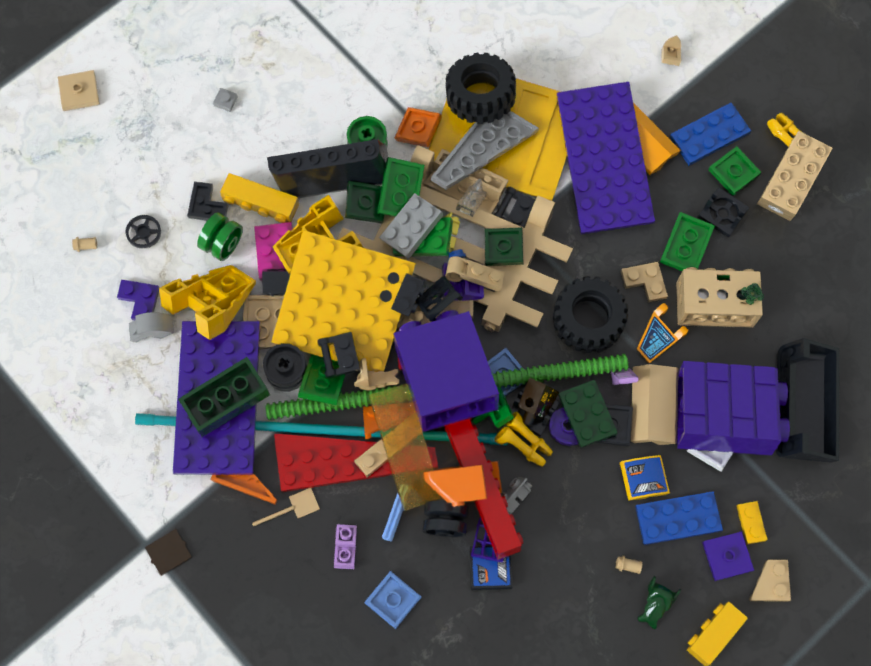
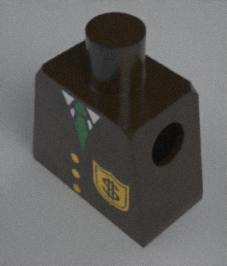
[519,377,559,426]

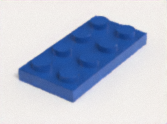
[670,103,751,166]
[635,491,723,545]

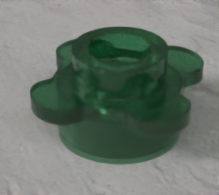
[741,283,764,305]

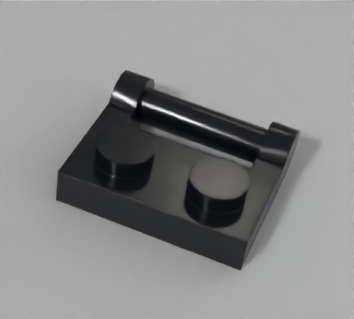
[493,187,536,228]
[317,332,361,378]

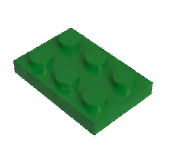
[377,157,425,217]
[660,212,715,271]
[393,217,453,256]
[298,354,346,405]

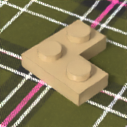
[621,262,668,302]

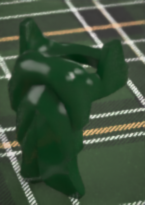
[637,576,681,629]

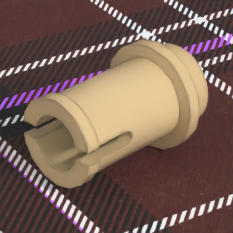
[72,237,97,252]
[616,555,642,574]

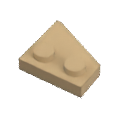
[750,560,791,602]

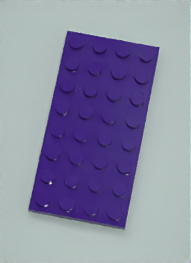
[557,81,655,234]
[173,321,260,475]

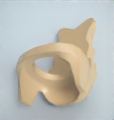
[354,358,399,390]

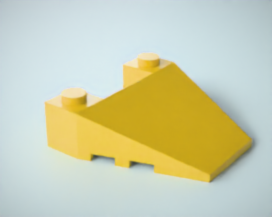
[273,195,364,274]
[159,265,256,340]

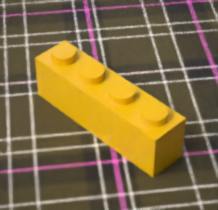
[220,173,299,223]

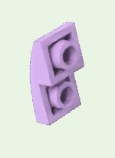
[334,525,357,569]

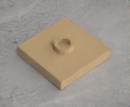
[58,70,100,111]

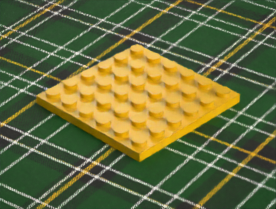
[271,230,416,372]

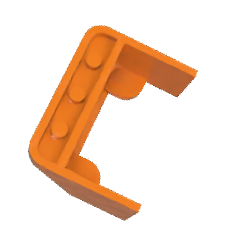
[423,461,502,507]

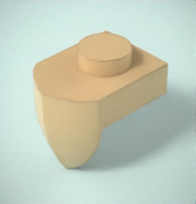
[661,35,681,66]

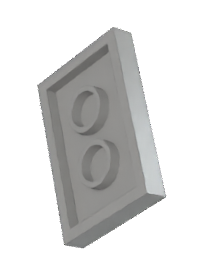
[379,193,444,259]

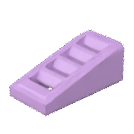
[611,368,638,385]

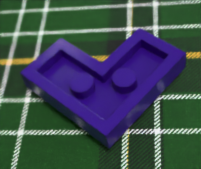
[117,279,159,321]

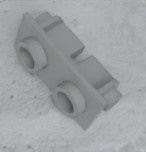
[501,477,532,514]

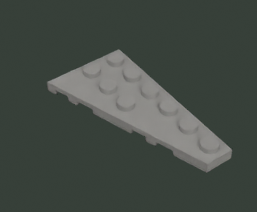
[431,111,539,190]

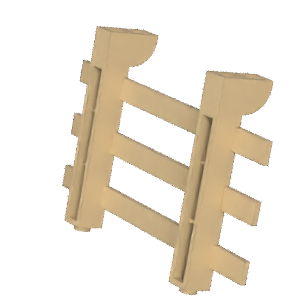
[336,145,573,332]

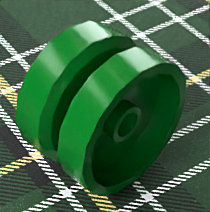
[346,116,388,146]
[197,212,243,261]

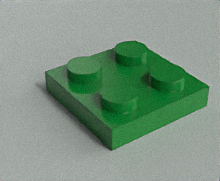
[708,146,761,196]

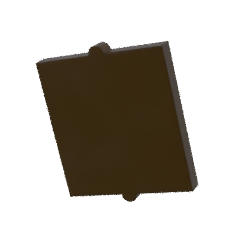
[145,529,192,576]

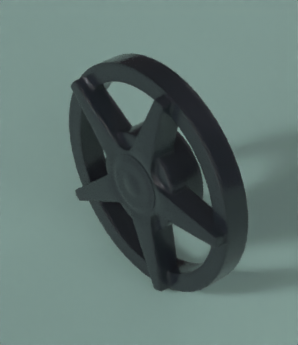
[125,215,161,248]

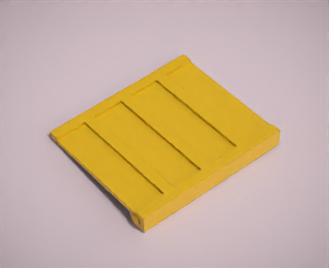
[429,78,567,201]

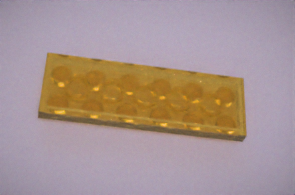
[368,384,442,511]

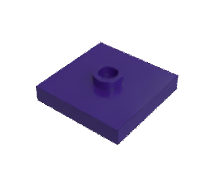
[702,531,754,581]

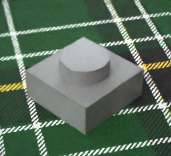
[213,88,238,112]

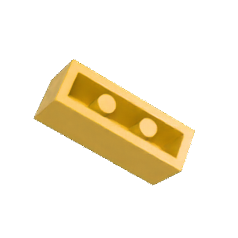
[687,601,748,666]

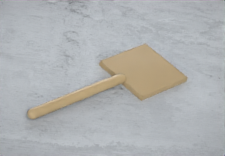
[252,488,320,526]

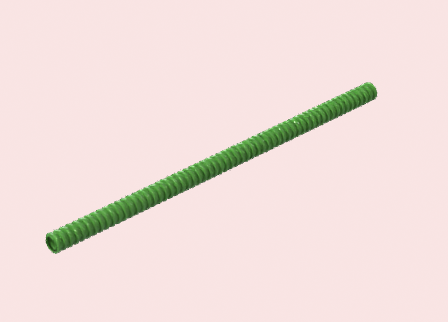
[265,354,629,420]

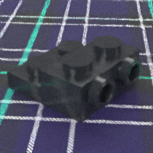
[380,272,426,317]

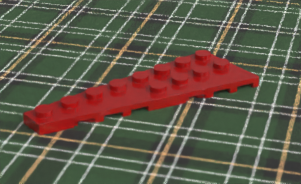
[274,434,438,492]

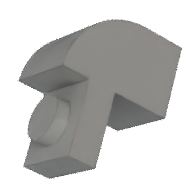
[129,312,174,342]

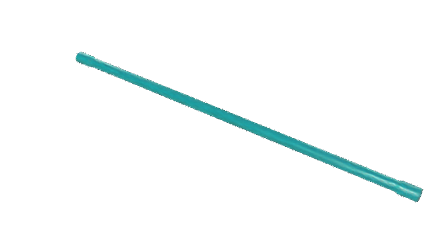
[135,413,508,446]

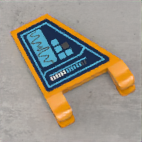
[637,303,688,364]

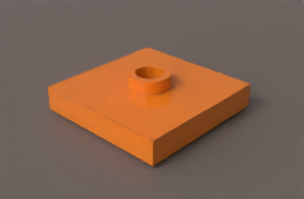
[395,107,442,147]

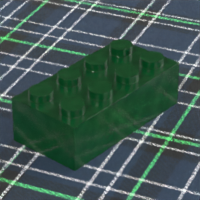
[178,357,270,437]

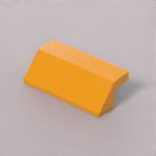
[633,103,681,175]

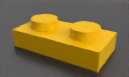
[736,501,767,545]

